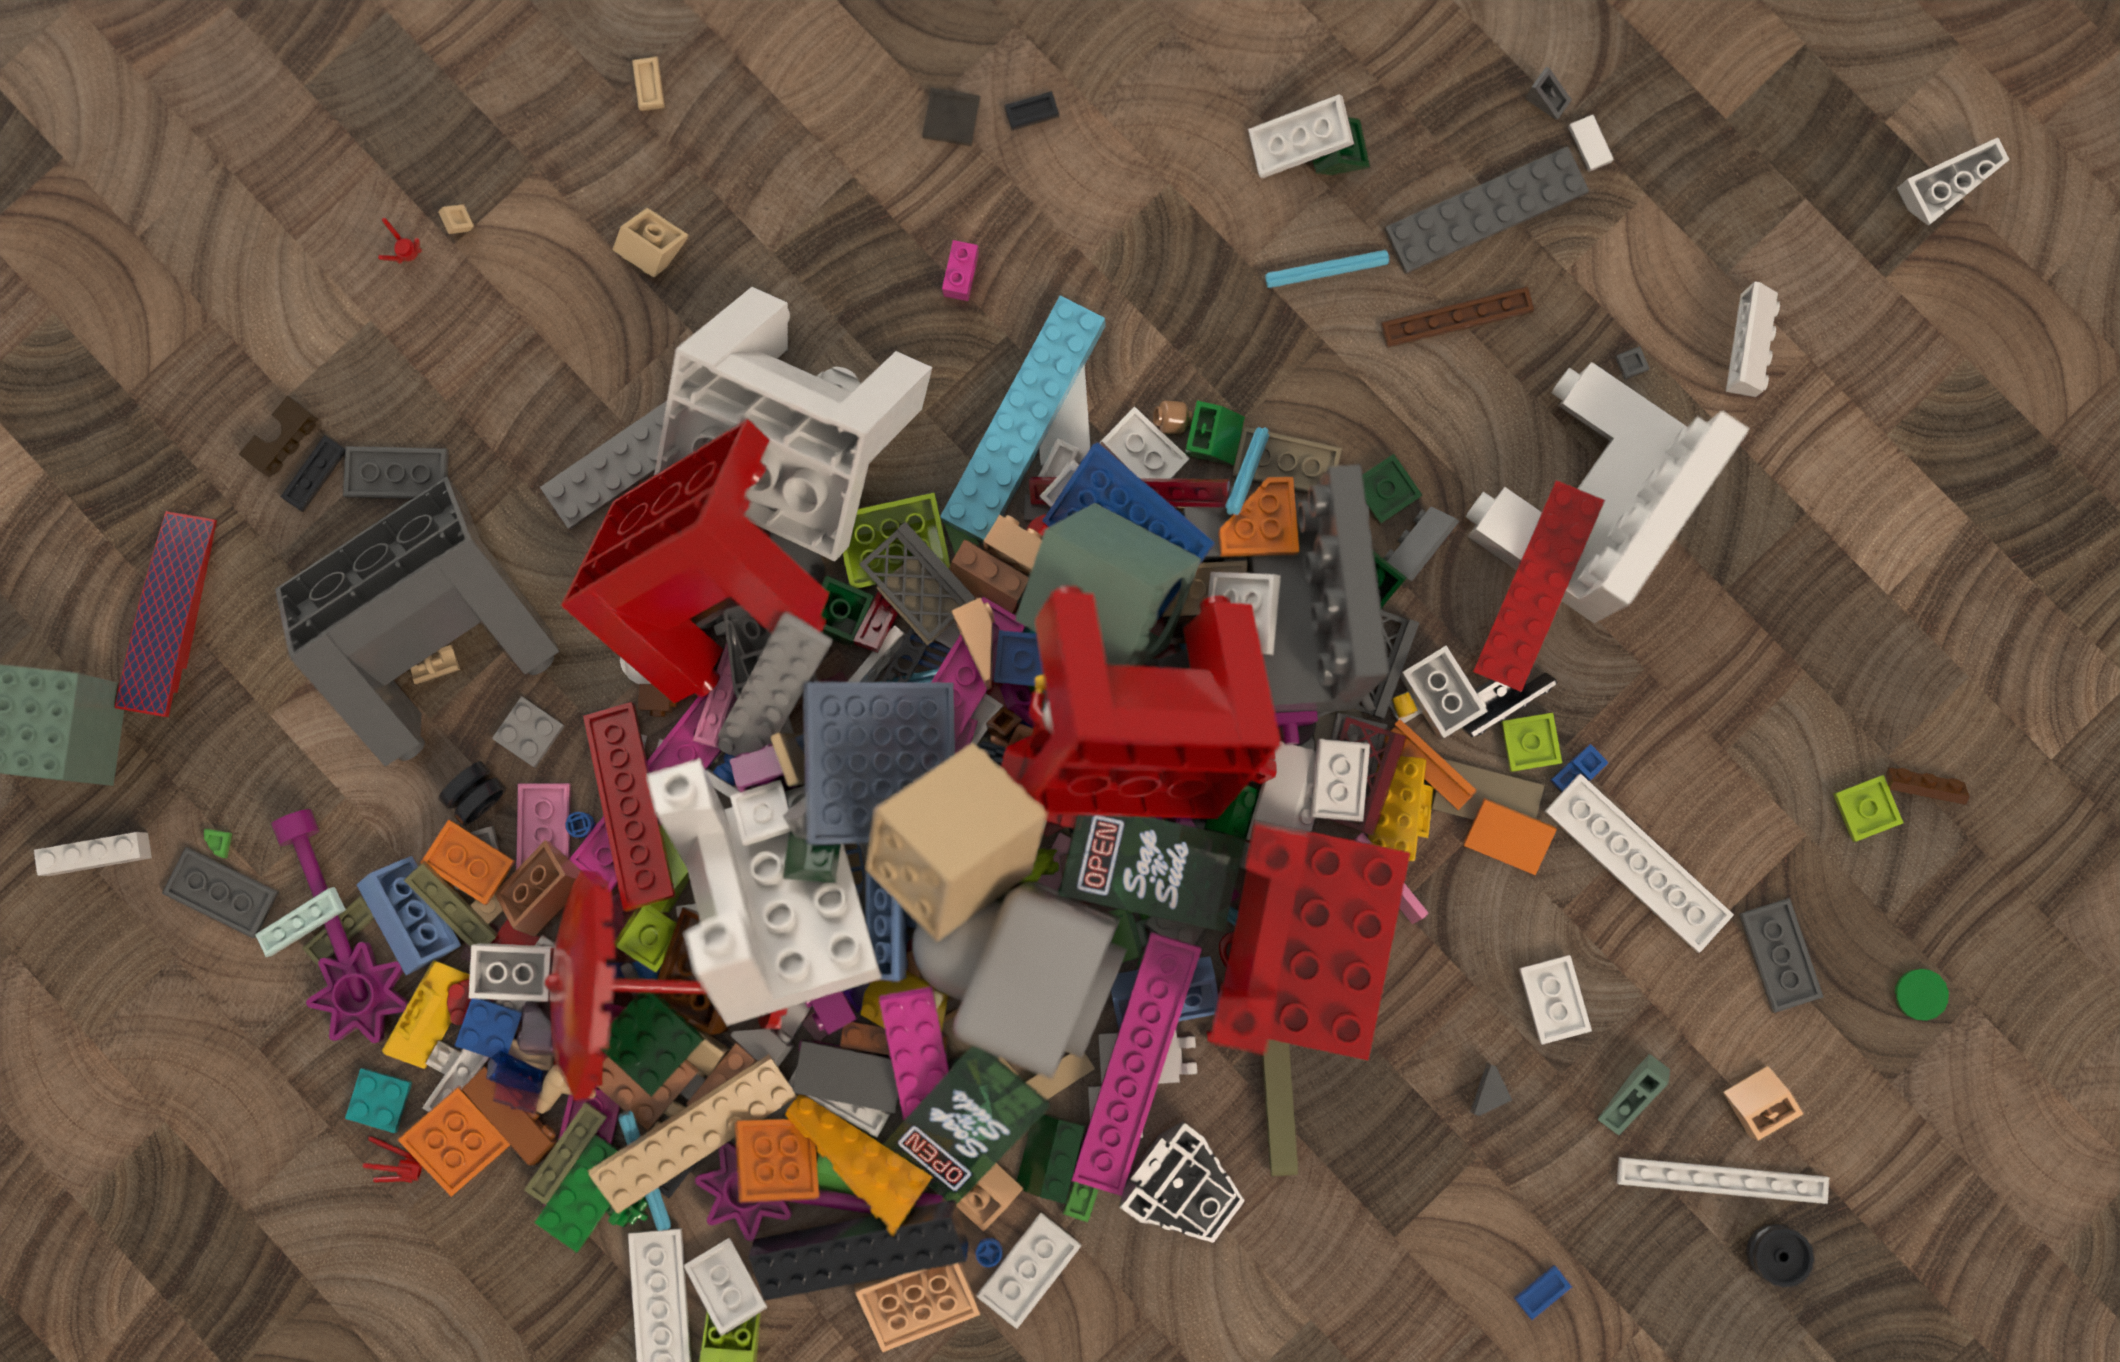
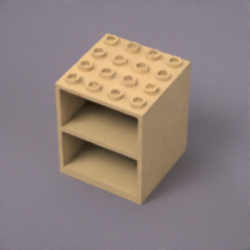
[866,743,1047,941]

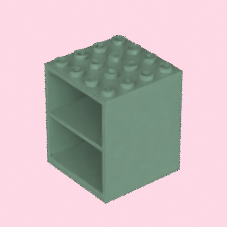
[0,665,124,786]

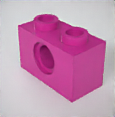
[942,240,979,301]

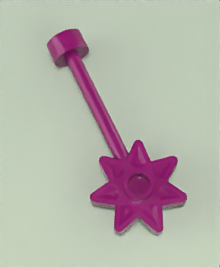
[271,809,409,1043]
[695,1141,943,1241]

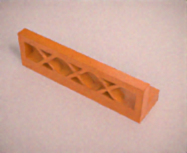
[1384,719,1476,811]

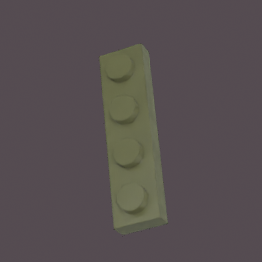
[404,861,498,947]
[524,1102,608,1205]

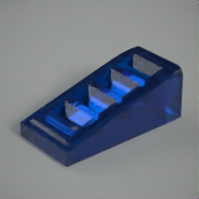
[486,1050,543,1094]

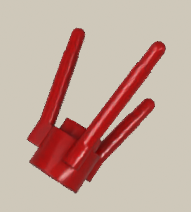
[378,218,422,264]
[363,1136,422,1183]

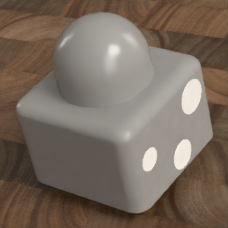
[913,882,1127,1079]

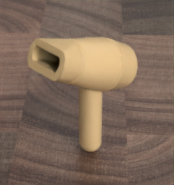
[533,1064,596,1114]

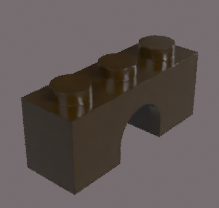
[239,395,318,477]

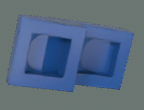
[1550,744,1609,793]

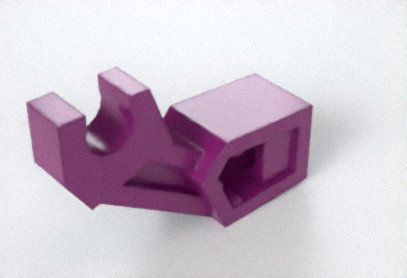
[1000,683,1034,728]

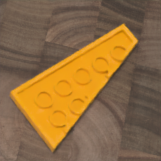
[785,1094,932,1235]

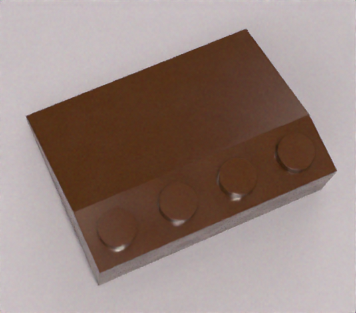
[657,907,730,1035]

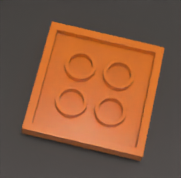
[398,1086,510,1197]
[735,1119,819,1203]

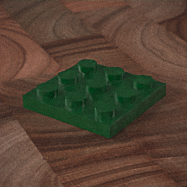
[600,992,705,1097]

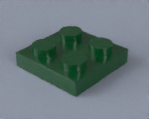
[1362,454,1423,525]

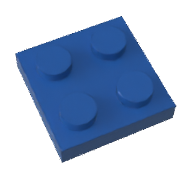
[994,630,1043,686]
[455,998,523,1062]

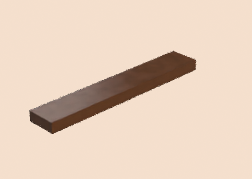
[1380,286,1534,348]

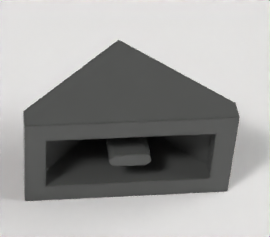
[1525,67,1572,120]
[1470,1063,1512,1116]

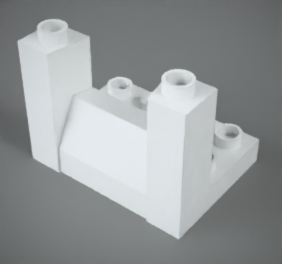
[654,287,932,561]
[1466,362,1749,623]
[647,760,882,1025]

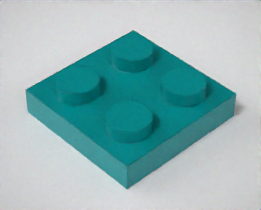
[345,1068,412,1133]

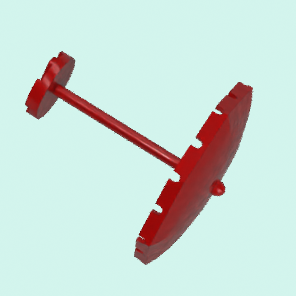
[544,870,788,1100]

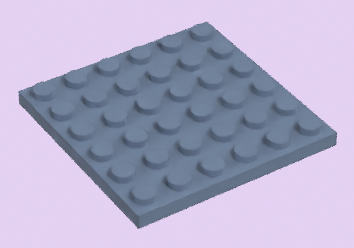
[803,682,955,844]

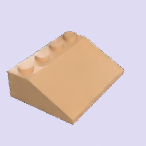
[854,1263,980,1352]

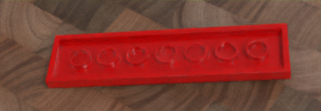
[1473,480,1605,692]
[583,702,676,911]

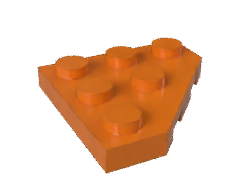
[1218,477,1299,557]

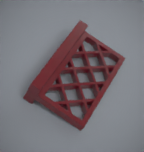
[1325,717,1407,835]

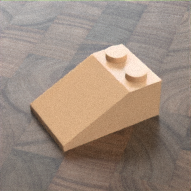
[952,598,995,690]

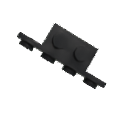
[1461,673,1558,737]

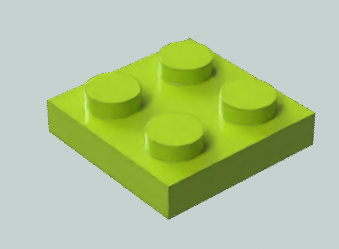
[1501,713,1562,772]
[1833,775,1903,842]
[614,905,677,973]

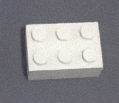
[1400,646,1487,740]
[469,943,554,1001]

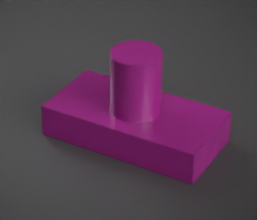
[1275,711,1318,745]

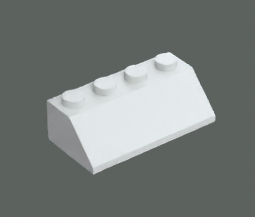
[1726,282,1780,397]
[1246,742,1316,840]

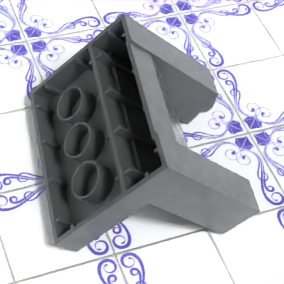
[1181,465,1389,713]
[275,477,559,767]

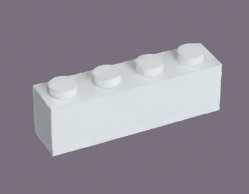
[34,832,152,876]

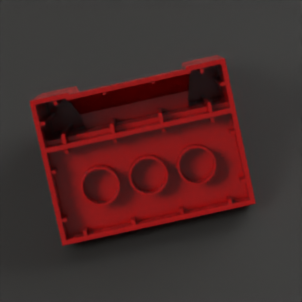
[560,419,829,704]
[1017,586,1281,819]
[1211,820,1410,1060]

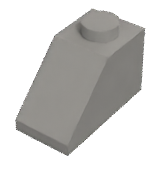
[730,1029,795,1066]

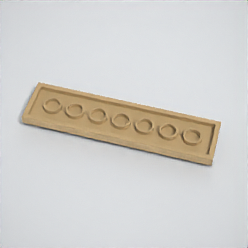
[588,1054,797,1214]

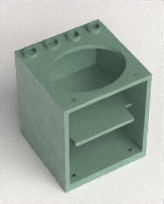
[1015,503,1201,667]

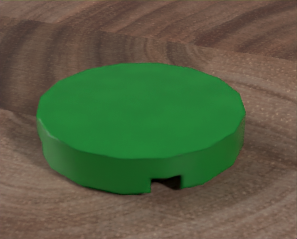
[1895,969,1949,1021]

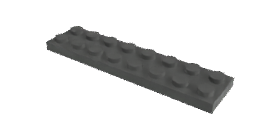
[1384,146,1589,274]

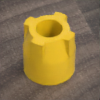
[1392,692,1418,719]

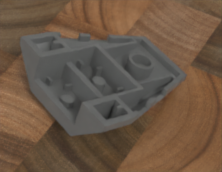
[1119,1122,1245,1243]

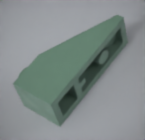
[1598,1054,1670,1136]

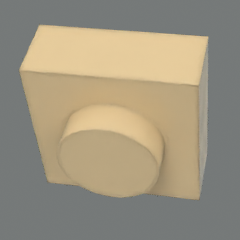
[438,204,474,234]
[470,894,504,925]

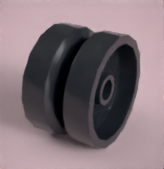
[438,761,506,826]
[1746,1224,1814,1287]

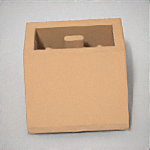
[1723,1066,1803,1141]

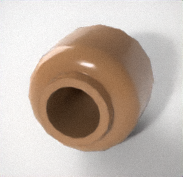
[1153,401,1192,434]

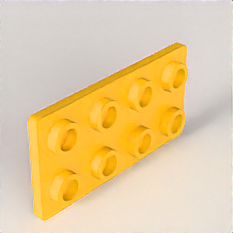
[1368,755,1434,861]
[382,960,470,1069]

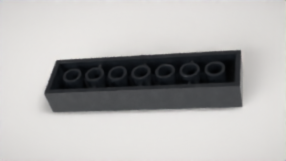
[748,1200,969,1301]

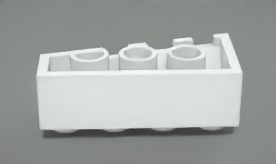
[1897,138,2010,226]

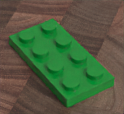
[534,1134,620,1253]

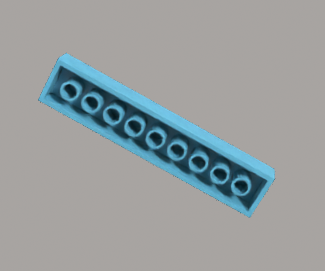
[940,296,1105,544]

